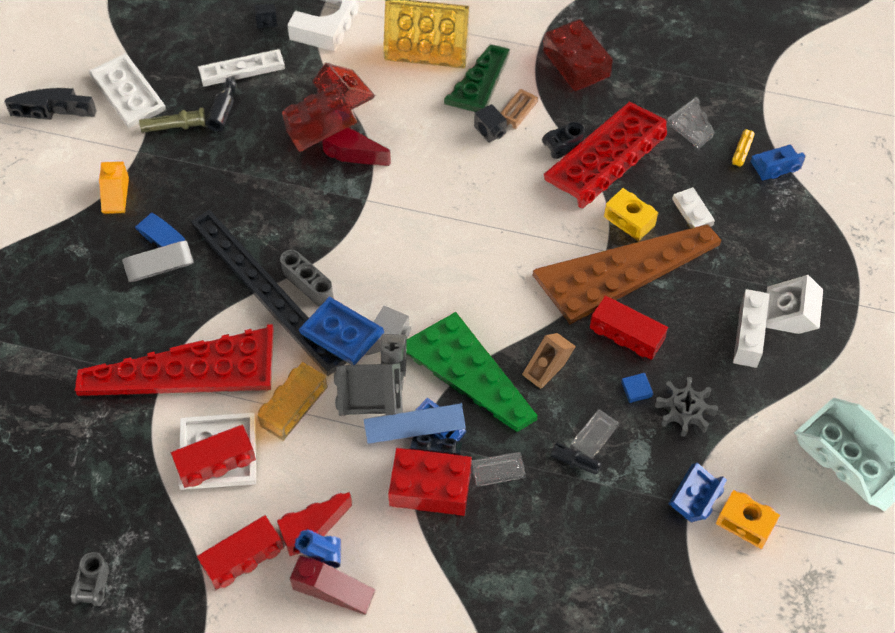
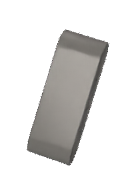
[122,241,194,282]

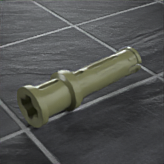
[139,108,206,133]

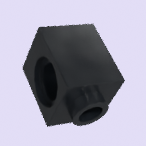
[474,104,507,143]

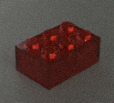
[543,19,613,91]
[282,83,357,152]

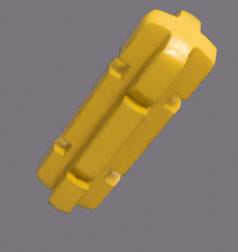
[732,129,754,167]

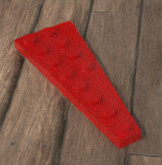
[75,324,274,396]

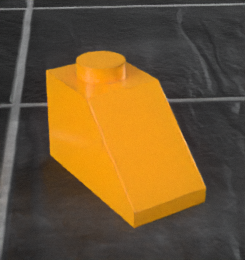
[99,161,129,214]

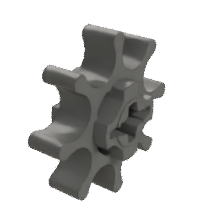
[655,377,718,437]

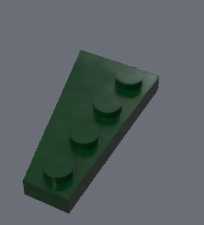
[444,44,510,112]

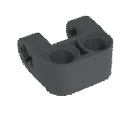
[381,334,407,390]

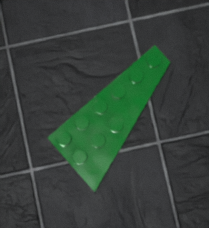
[407,312,538,432]

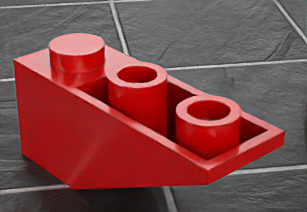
[277,492,352,557]

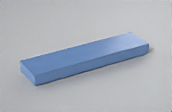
[364,403,466,444]

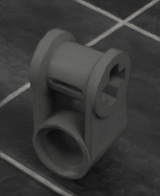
[71,552,109,607]

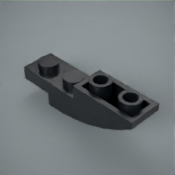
[4,88,97,120]

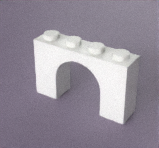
[287,0,364,51]

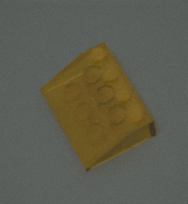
[383,0,470,68]

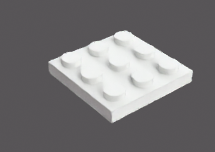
[179,413,256,490]

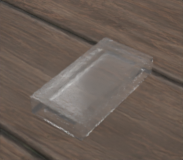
[570,409,619,458]
[471,452,526,487]

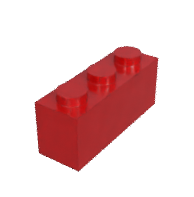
[590,295,668,360]
[171,424,256,489]
[197,515,284,590]

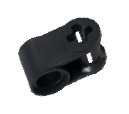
[542,122,584,159]

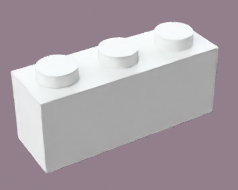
[733,289,769,368]

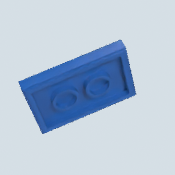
[299,296,384,365]

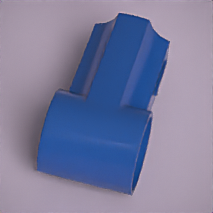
[295,529,341,569]

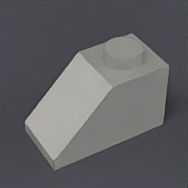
[365,306,411,355]

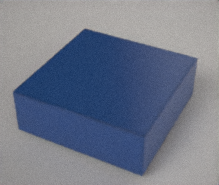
[621,373,653,403]

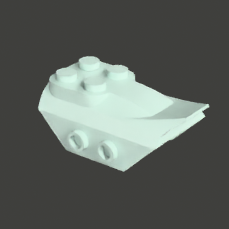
[794,398,895,511]

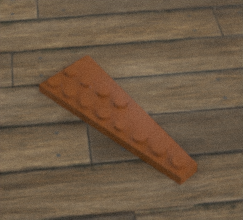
[533,224,721,324]

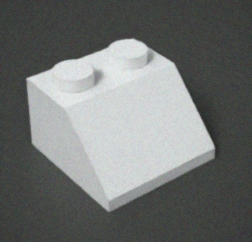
[766,275,823,334]

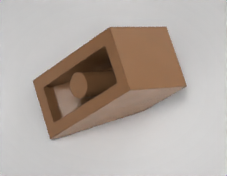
[522,333,576,389]

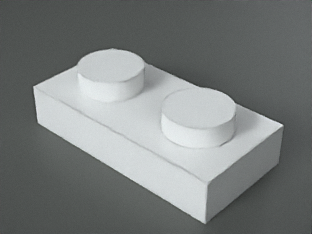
[672,187,715,228]

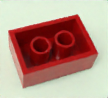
[388,448,472,516]

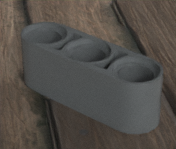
[280,250,334,306]

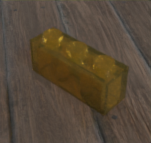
[257,362,328,441]

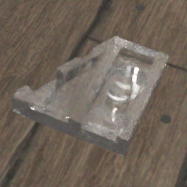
[667,97,714,148]

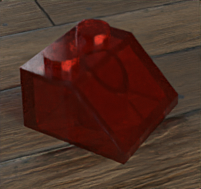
[312,62,375,112]

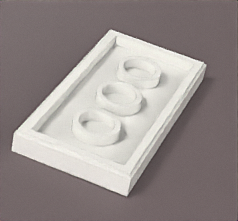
[89,53,166,129]

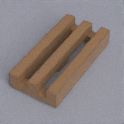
[501,89,538,129]

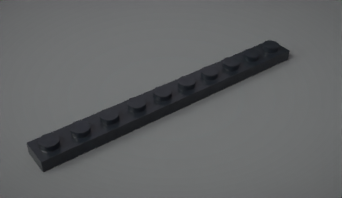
[191,210,347,376]

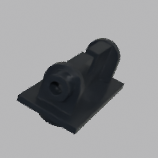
[410,435,463,456]

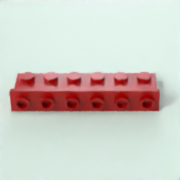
[544,102,667,209]

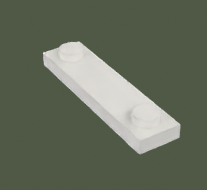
[198,49,285,87]

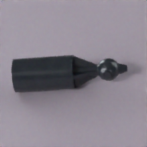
[205,76,237,131]

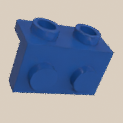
[668,463,727,522]

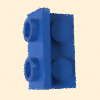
[751,144,806,181]

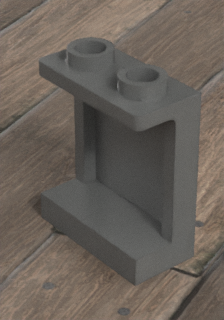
[334,363,403,416]

